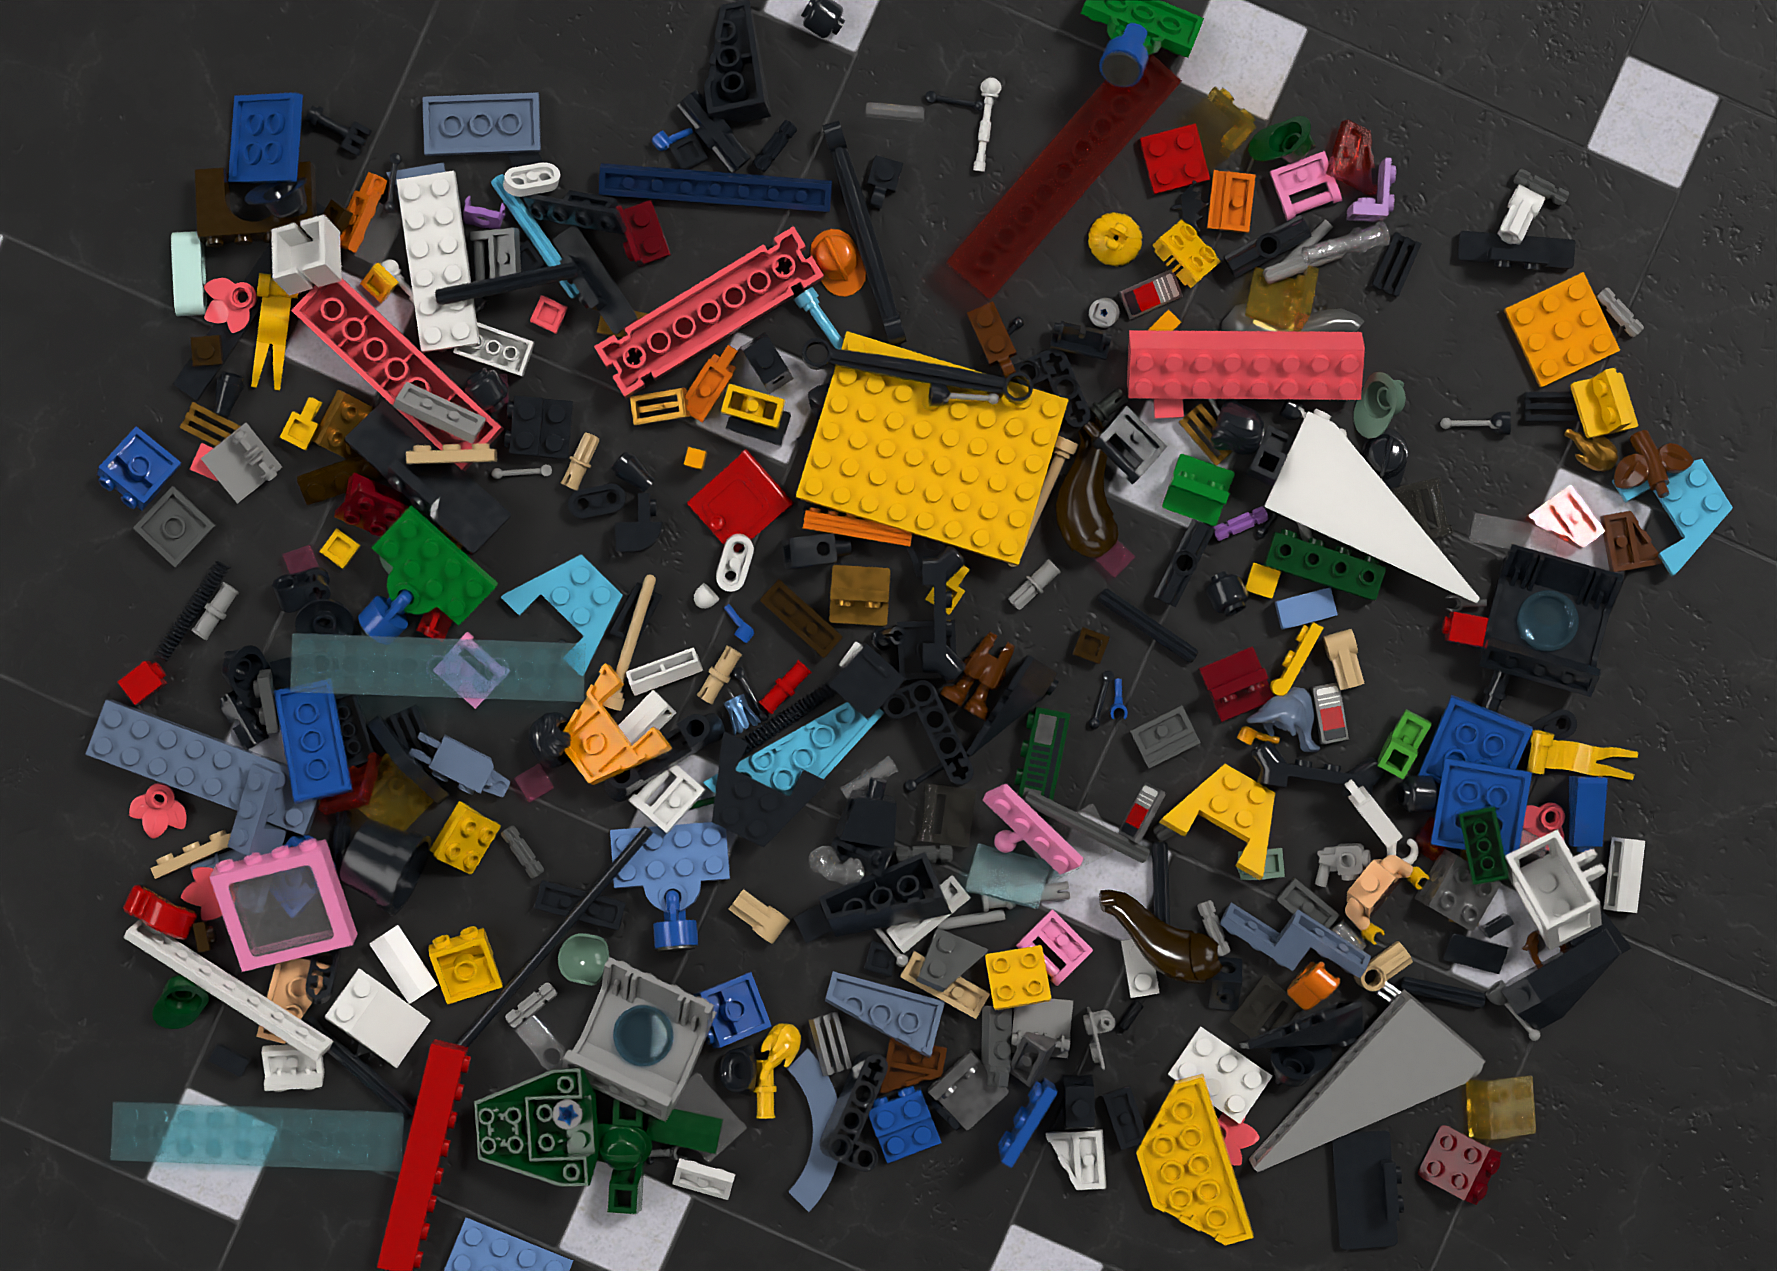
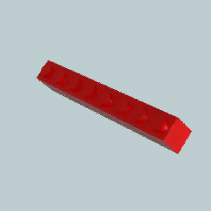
[377,1039,471,1271]

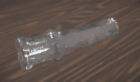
[1301,221,1390,265]

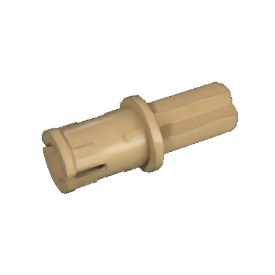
[561,433,599,491]

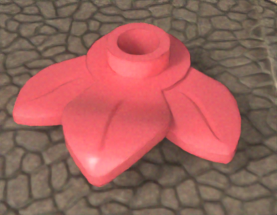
[204,278,257,333]
[129,783,187,839]
[1520,802,1565,851]
[181,867,239,920]
[1217,1113,1260,1166]

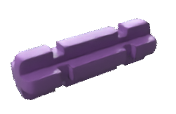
[1213,506,1268,541]

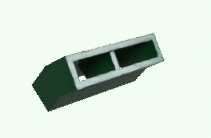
[646,1108,723,1154]

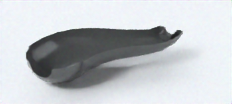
[1221,303,1364,332]

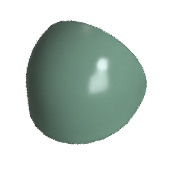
[558,933,609,985]

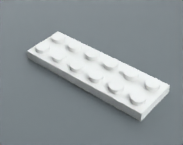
[397,171,480,353]

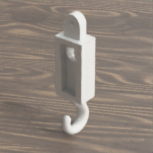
[1344,779,1419,865]

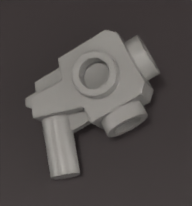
[1315,843,1371,887]

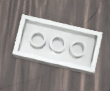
[453,322,535,377]

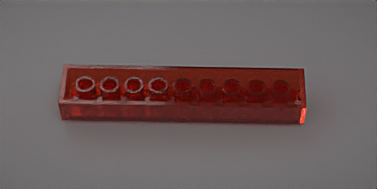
[946,54,1182,303]

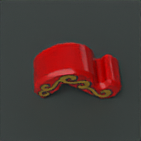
[123,885,197,940]

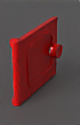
[687,449,794,552]

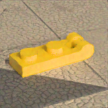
[1270,622,1323,696]

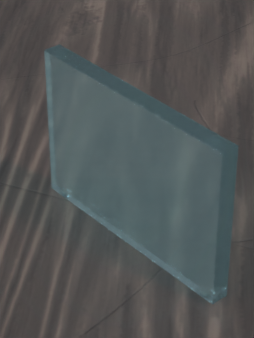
[965,844,1050,909]

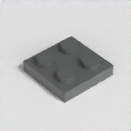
[133,486,216,568]

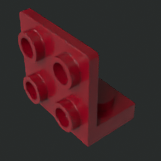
[616,200,671,267]

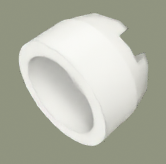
[694,583,719,609]

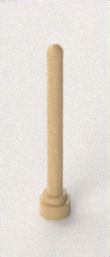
[1008,436,1078,567]
[603,575,656,711]

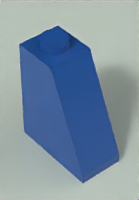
[1569,776,1607,852]

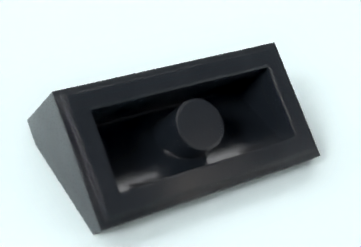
[1443,932,1509,974]

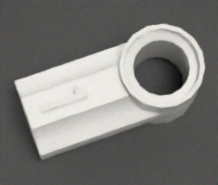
[1497,184,1545,245]

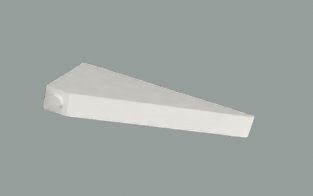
[1264,409,1480,603]

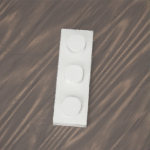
[886,875,971,953]

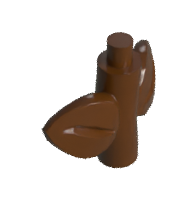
[1614,430,1694,498]

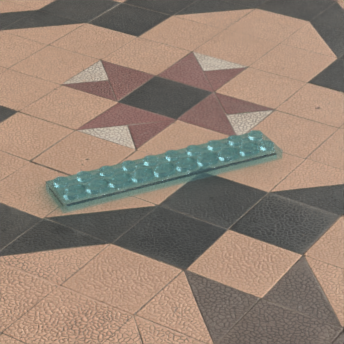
[290,633,586,702]
[111,1101,404,1172]

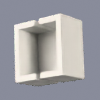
[272,215,342,295]

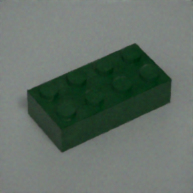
[1459,805,1509,885]

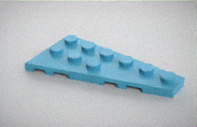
[703,702,884,796]

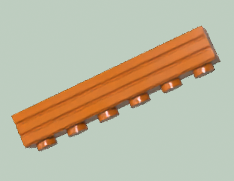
[803,507,912,547]

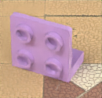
[1347,158,1396,222]

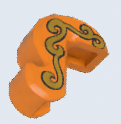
[1287,962,1340,1011]

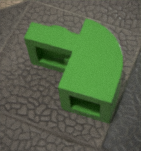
[1378,709,1431,779]

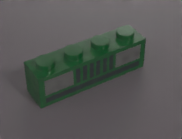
[1014,707,1071,823]

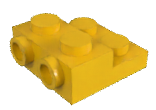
[429,926,503,1005]

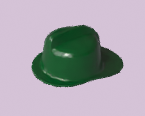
[1248,116,1315,163]
[152,975,209,1029]
[597,1124,652,1171]

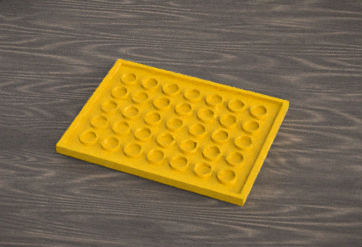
[795,331,1069,566]

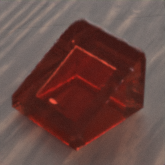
[1414,816,1446,861]

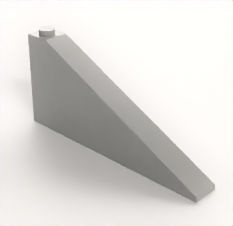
[1249,989,1485,1172]

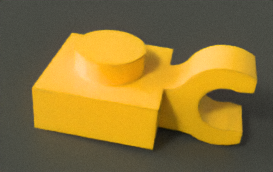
[280,397,323,450]
[926,565,970,615]

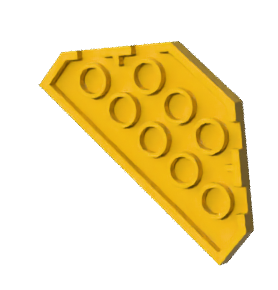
[1136,1074,1254,1245]

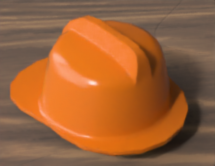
[810,229,866,297]

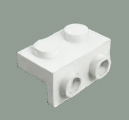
[262,1044,325,1092]

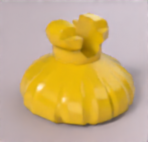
[1088,212,1143,267]

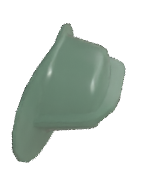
[1354,372,1406,438]

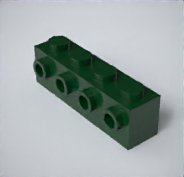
[1263,529,1386,601]

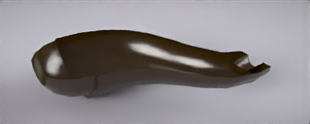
[1056,417,1119,558]
[1099,890,1223,984]

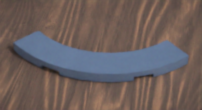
[787,1048,841,1212]

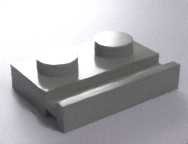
[1130,705,1201,768]

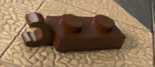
[967,301,1017,378]

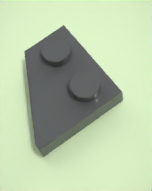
[916,928,988,992]

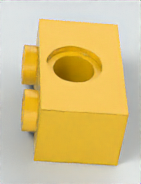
[721,384,786,429]

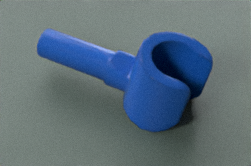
[652,127,693,151]
[724,604,754,643]
[1110,679,1128,720]

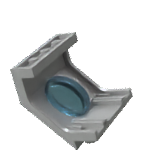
[562,957,717,1122]

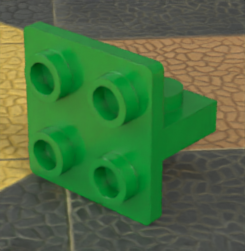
[1162,454,1234,526]

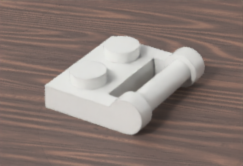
[628,765,706,834]

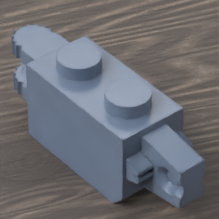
[410,732,510,797]

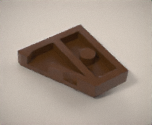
[1600,511,1663,572]
[880,1037,947,1093]

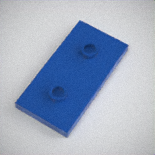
[274,678,353,804]

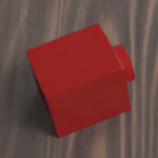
[1442,612,1488,647]
[118,661,168,705]

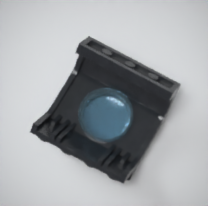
[1479,544,1623,697]

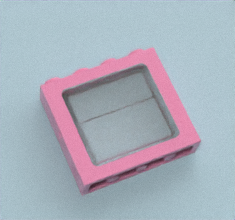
[210,839,357,972]

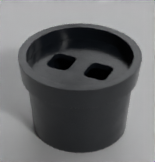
[339,819,431,916]

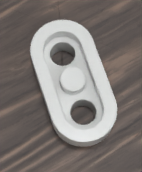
[503,162,560,197]
[716,534,754,592]

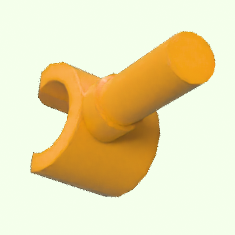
[1237,726,1280,746]

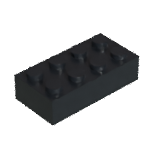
[335,690,378,768]

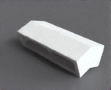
[626,647,703,696]
[618,690,677,745]
[1604,837,1645,913]
[370,925,437,1004]

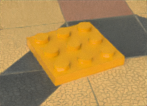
[1503,272,1620,388]

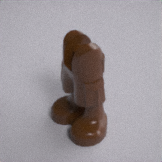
[940,632,1015,721]

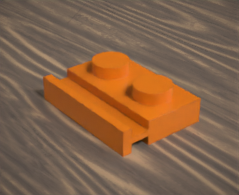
[1207,170,1256,233]

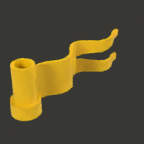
[251,273,298,391]
[1527,730,1638,780]

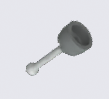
[1485,980,1540,1041]

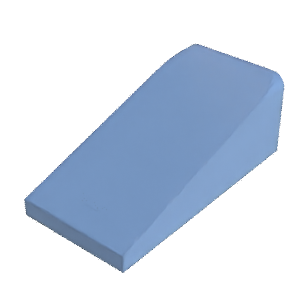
[1275,587,1338,630]

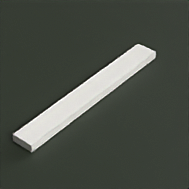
[124,919,333,1061]

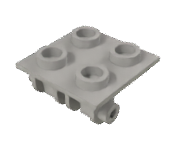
[201,423,282,504]
[1011,998,1073,1058]
[1083,1007,1115,1069]

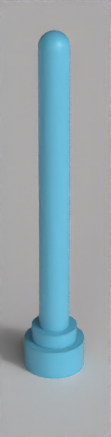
[794,286,844,349]

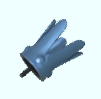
[723,691,761,735]

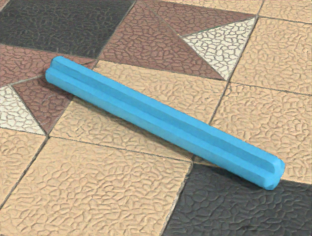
[491,174,580,298]

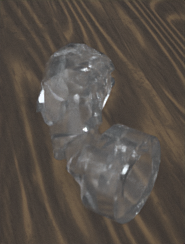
[808,846,865,885]

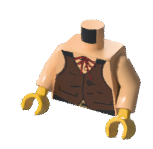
[1345,855,1430,945]

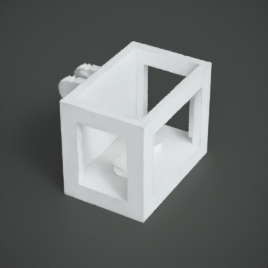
[1505,829,1606,951]

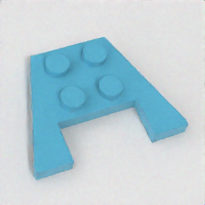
[1612,459,1733,577]
[501,555,623,676]

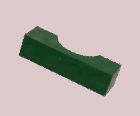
[608,1098,647,1214]

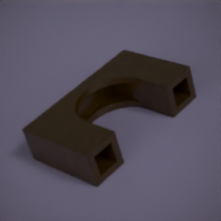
[195,161,317,248]

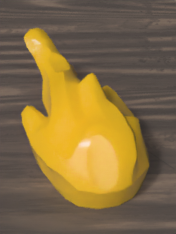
[760,1024,801,1082]

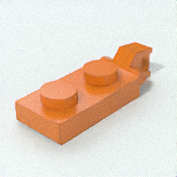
[340,172,387,253]
[678,345,739,423]

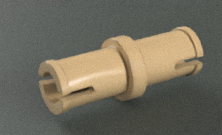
[697,645,742,704]

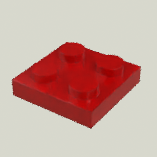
[1139,123,1210,195]

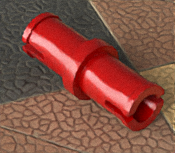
[759,660,812,714]

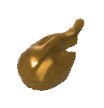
[1565,429,1618,472]

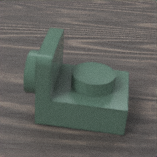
[1237,848,1285,880]

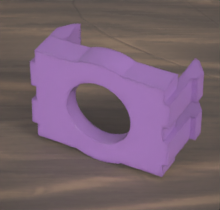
[463,196,505,230]

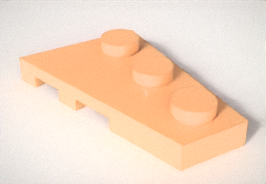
[256,957,332,1044]

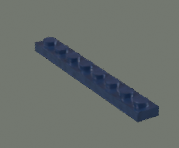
[599,163,832,212]

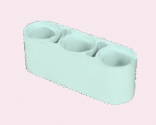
[171,231,207,316]

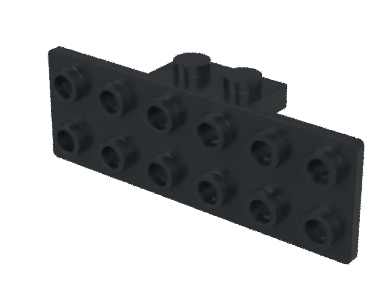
[345,401,511,555]

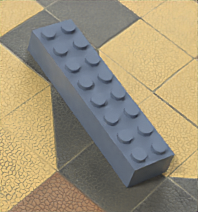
[86,699,322,835]

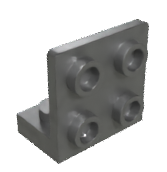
[1415,848,1501,931]
[928,1049,1009,1130]

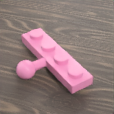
[983,784,1083,875]

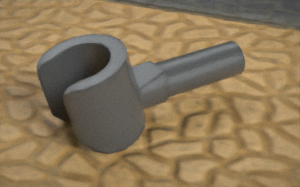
[1445,595,1487,612]
[649,1145,687,1161]

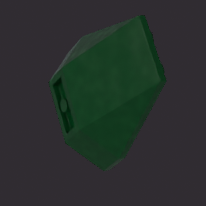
[474,1068,599,1187]

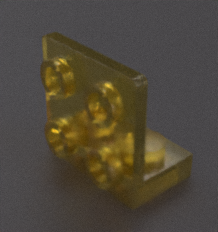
[1207,86,1256,159]
[1245,265,1319,332]
[347,753,434,831]
[1466,1075,1536,1140]

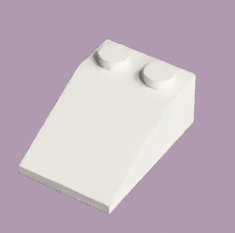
[325,969,430,1068]

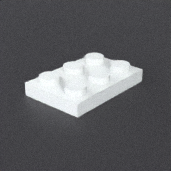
[1168,1026,1272,1124]

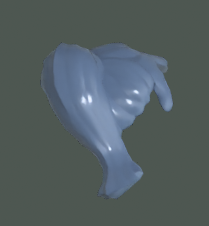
[1246,687,1320,753]

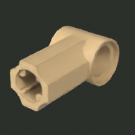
[1323,629,1365,690]
[729,889,790,944]
[1354,941,1413,991]

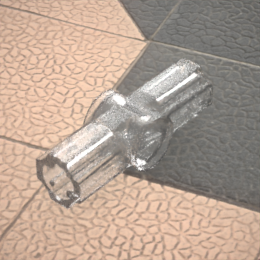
[515,1014,566,1071]

